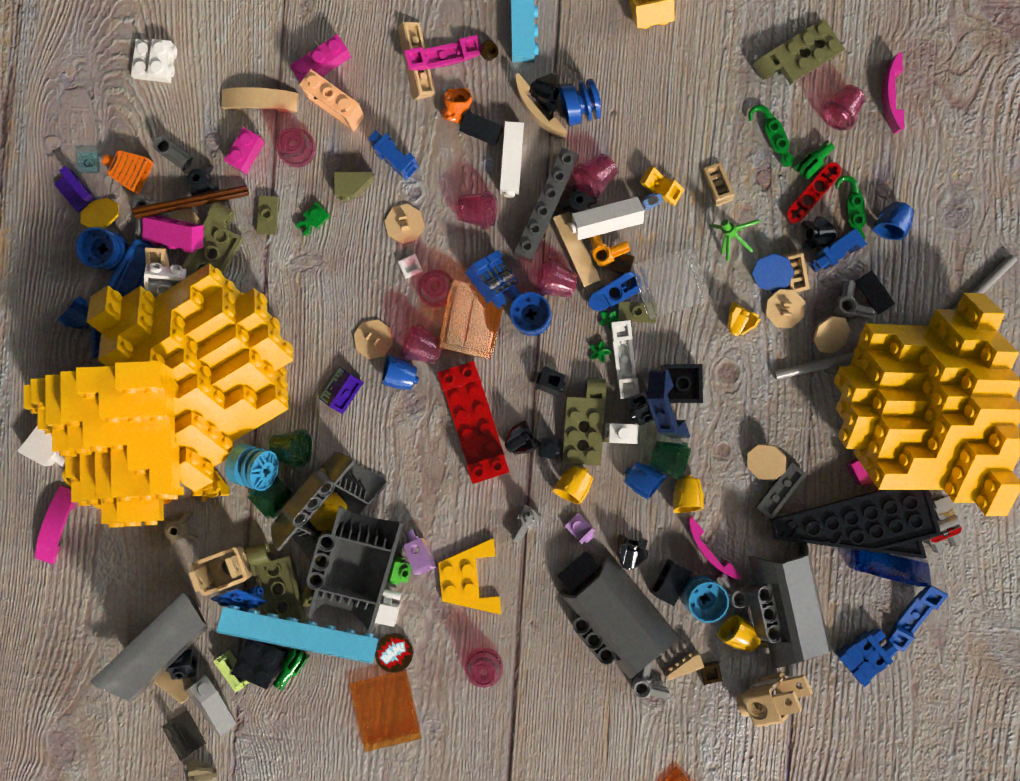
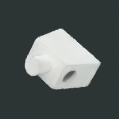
[602,423,639,444]
[18,425,65,467]

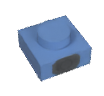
[641,193,663,211]

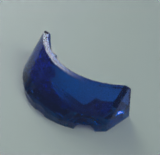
[848,549,931,587]

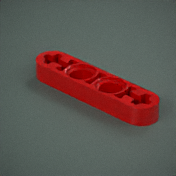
[785,162,841,224]

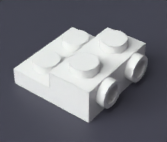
[131,39,177,83]
[144,263,187,298]

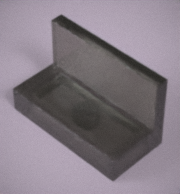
[162,710,206,761]

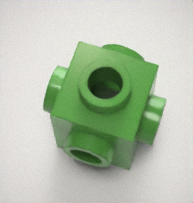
[387,555,411,585]

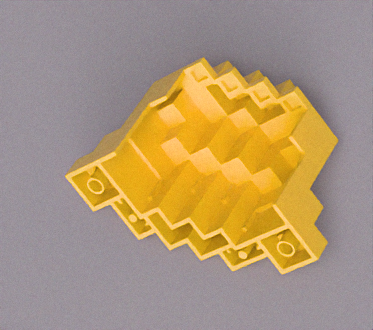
[86,263,294,492]
[834,293,1020,516]
[24,361,184,528]

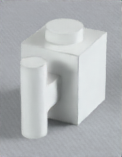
[375,589,401,627]

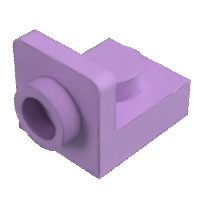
[564,512,595,544]

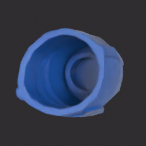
[872,202,914,240]
[382,354,419,390]
[624,462,667,500]

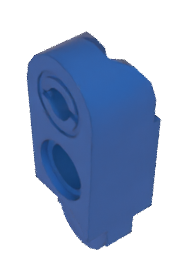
[588,272,642,311]

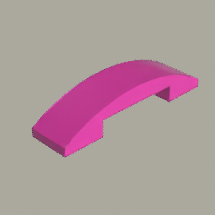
[404,35,481,70]
[881,52,904,134]
[35,485,76,564]
[686,516,742,580]

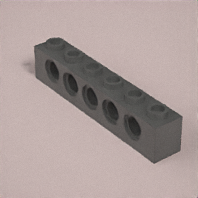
[514,147,580,263]

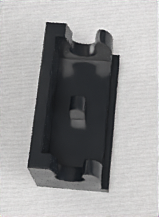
[459,111,503,146]
[557,551,601,592]
[650,559,692,606]

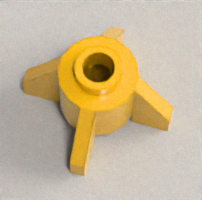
[727,301,761,336]
[191,470,230,502]

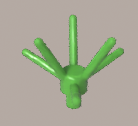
[711,219,760,261]

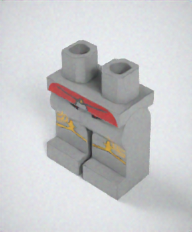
[923,495,964,553]

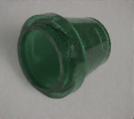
[269,429,312,468]
[650,441,691,480]
[247,476,293,519]

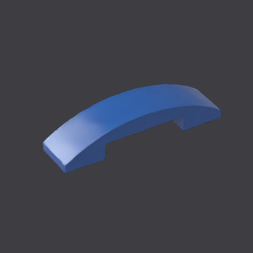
[886,585,948,652]

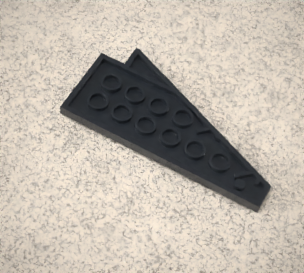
[769,490,941,558]

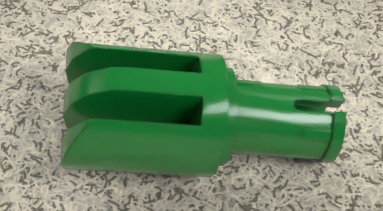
[793,140,835,180]
[273,648,310,690]

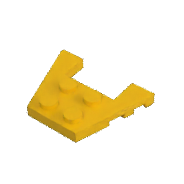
[438,538,501,614]

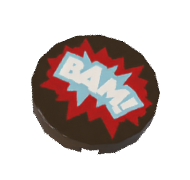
[375,633,414,673]

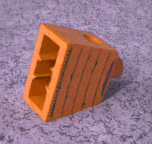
[102,150,154,195]

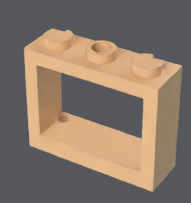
[299,69,365,132]

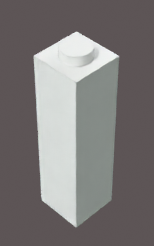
[500,121,524,198]
[570,197,644,240]

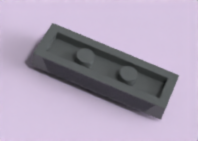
[755,462,807,520]

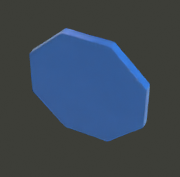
[752,253,794,292]

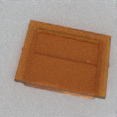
[438,279,503,360]
[350,670,422,752]

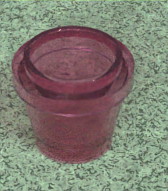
[820,85,866,130]
[277,128,316,168]
[573,154,618,198]
[457,191,497,230]
[535,258,578,298]
[417,270,456,308]
[401,323,444,365]
[465,648,503,688]

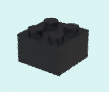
[660,364,703,404]
[231,639,287,690]

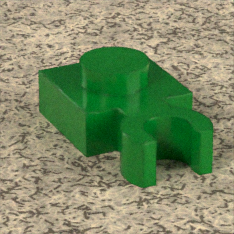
[296,202,331,236]

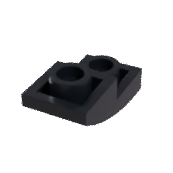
[855,270,895,315]

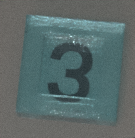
[78,152,100,173]

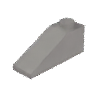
[185,675,236,737]

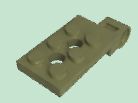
[753,18,845,85]
[182,202,244,277]
[562,378,606,466]
[246,542,307,623]

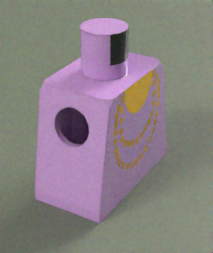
[403,529,437,575]

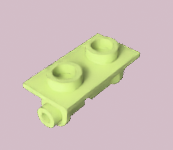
[213,649,249,693]

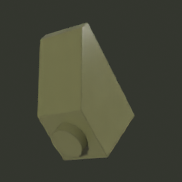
[334,172,375,202]

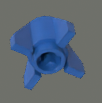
[57,296,91,330]

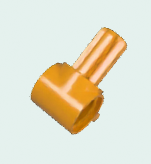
[589,235,630,268]

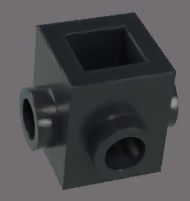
[628,391,654,426]
[166,649,198,680]

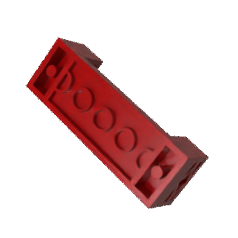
[437,361,510,484]

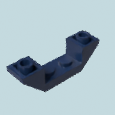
[647,369,690,438]

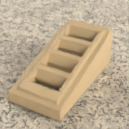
[703,162,735,206]
[782,250,810,292]
[664,650,704,680]

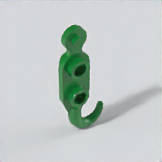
[748,105,794,167]
[835,175,866,240]

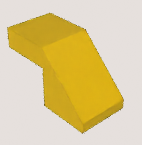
[639,166,684,206]

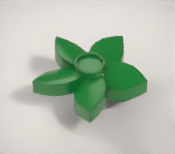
[599,310,621,331]
[590,340,612,363]

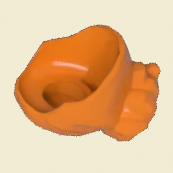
[441,88,472,124]

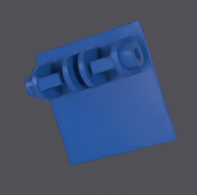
[211,586,267,611]

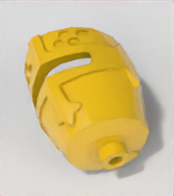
[551,466,593,504]
[673,475,704,513]
[717,615,761,652]

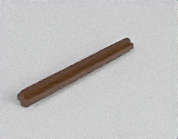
[132,185,249,218]

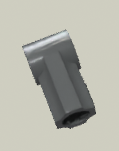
[153,136,193,171]

